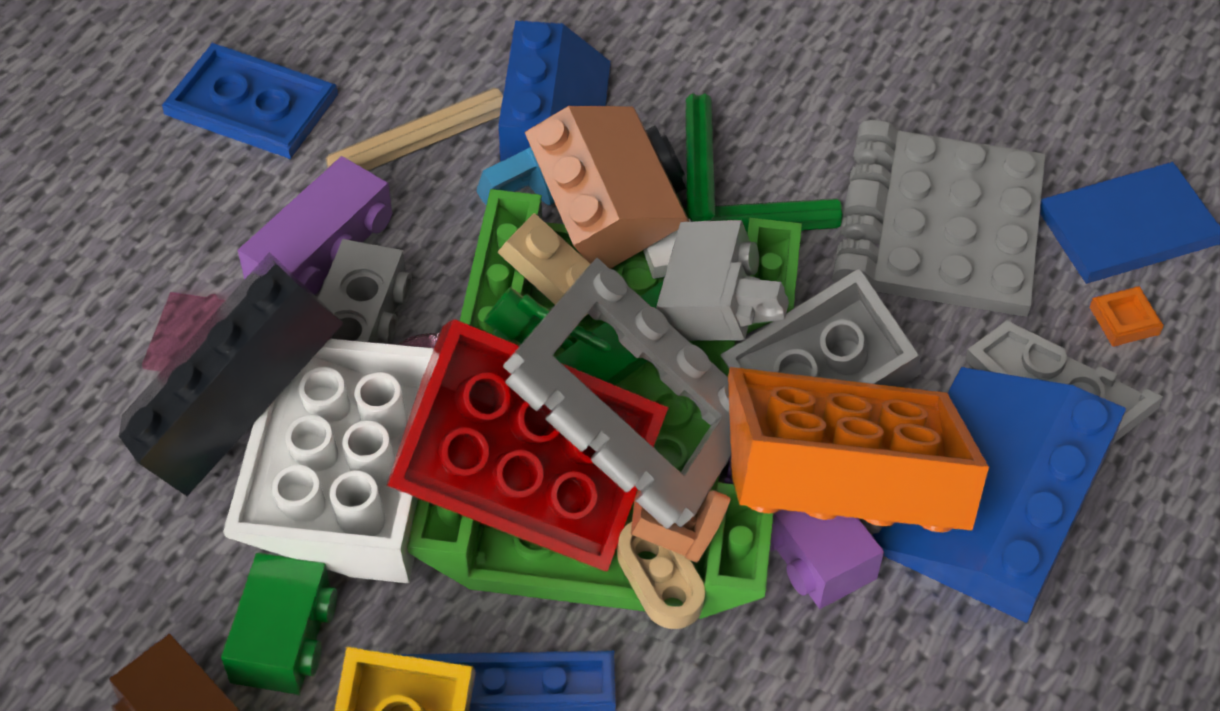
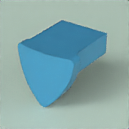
[476,147,555,206]

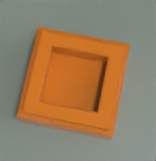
[1089,286,1164,347]

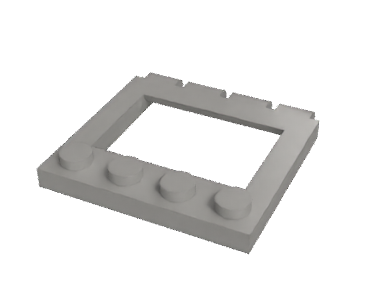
[503,258,731,529]

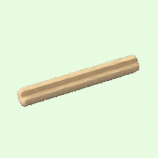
[326,88,503,171]

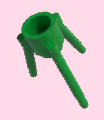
[484,287,611,352]

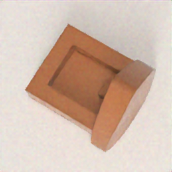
[631,490,731,563]

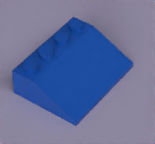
[873,367,1126,623]

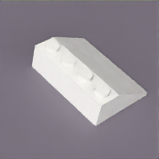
[223,339,434,583]

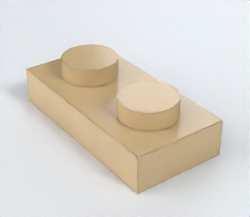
[497,213,590,317]

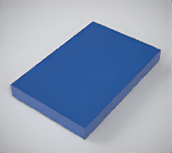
[162,43,338,159]
[1040,162,1220,284]

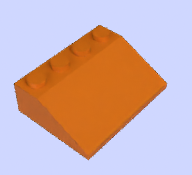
[728,367,989,532]

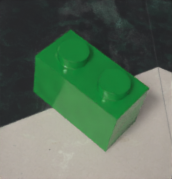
[221,552,337,695]

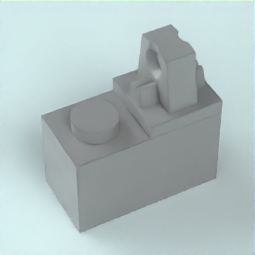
[656,220,789,340]

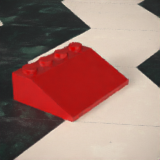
[386,319,668,572]

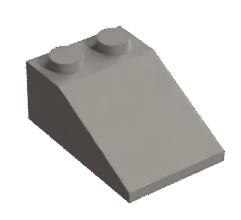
[721,268,922,387]

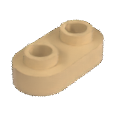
[617,522,705,629]

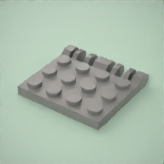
[832,120,1045,317]

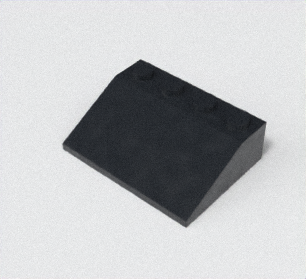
[119,252,343,496]

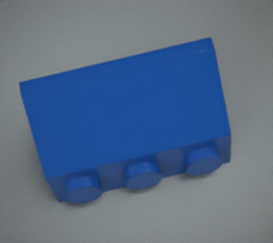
[498,20,611,162]

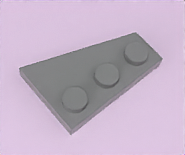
[965,320,1163,444]

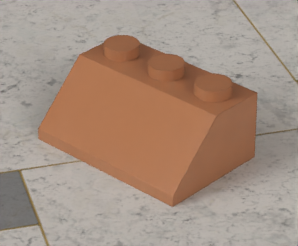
[525,106,690,269]

